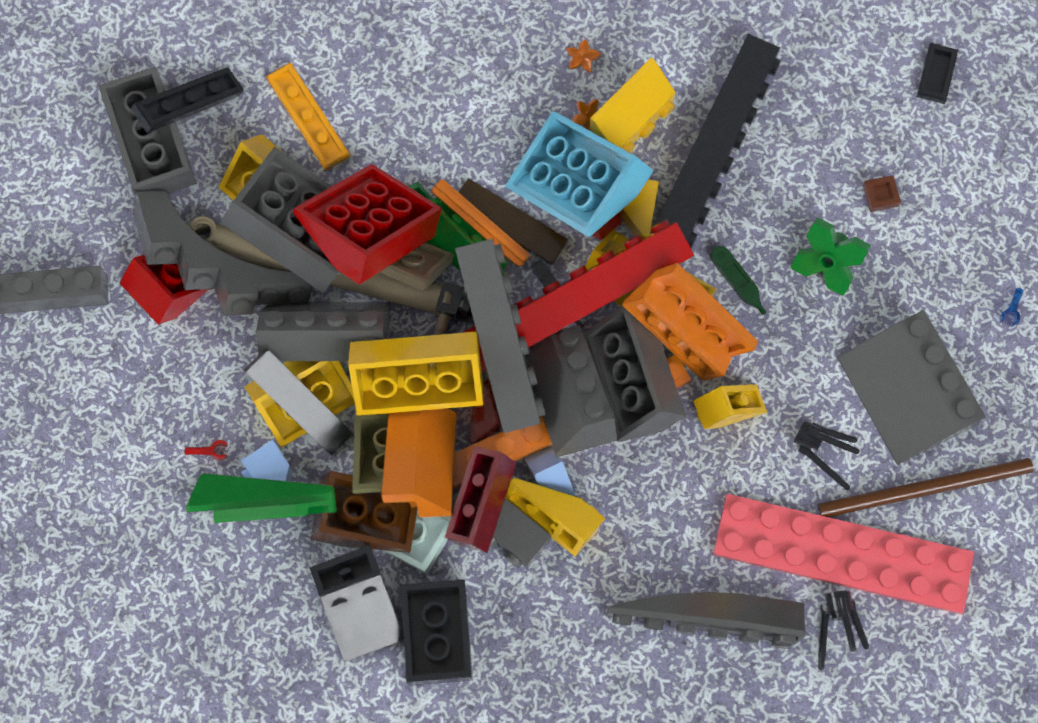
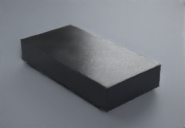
[916,43,959,104]

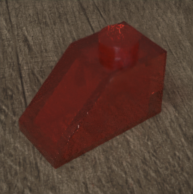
[469,379,502,445]

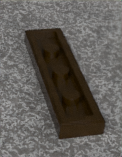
[459,178,568,266]

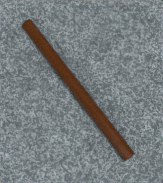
[817,458,1033,517]

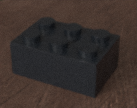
[400,579,473,686]

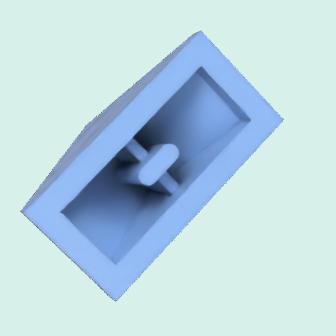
[523,445,575,496]

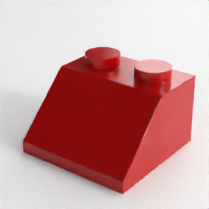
[119,254,209,325]

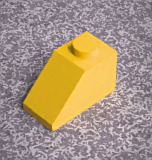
[619,179,659,239]
[693,384,767,429]

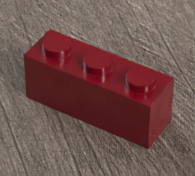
[444,446,517,553]

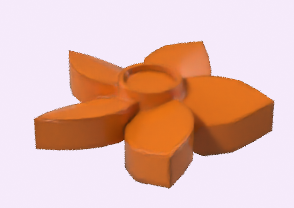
[566,39,601,73]
[572,99,599,130]

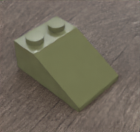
[352,413,389,494]

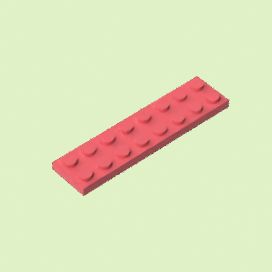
[713,494,974,614]

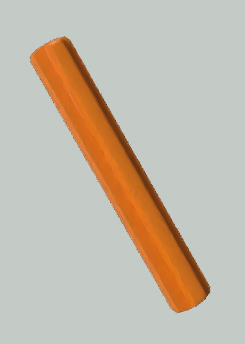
[432,180,530,267]

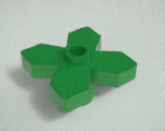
[791,218,871,296]

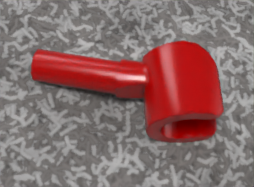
[185,440,228,461]

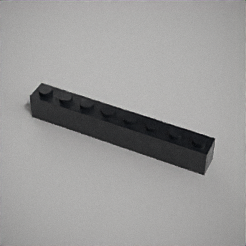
[650,34,782,249]

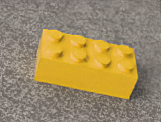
[348,332,483,416]

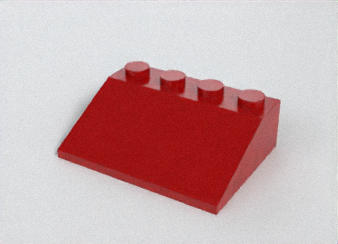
[293,164,442,285]

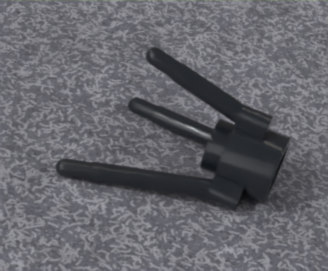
[794,420,860,490]
[818,591,869,670]

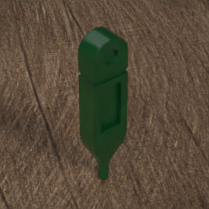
[711,246,767,315]

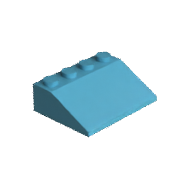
[505,111,654,237]

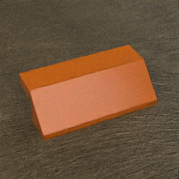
[622,263,758,381]
[382,408,457,517]

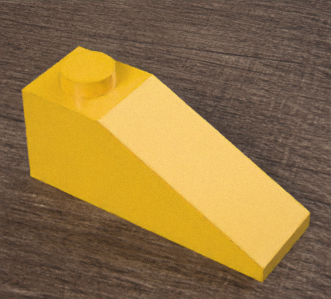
[505,478,606,557]

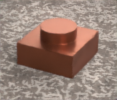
[862,175,901,212]

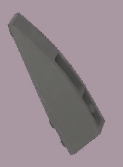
[606,592,805,649]

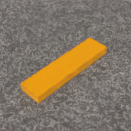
[266,62,351,171]

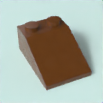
[310,470,418,553]

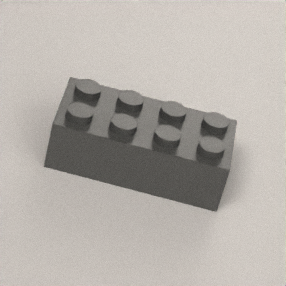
[98,67,197,194]

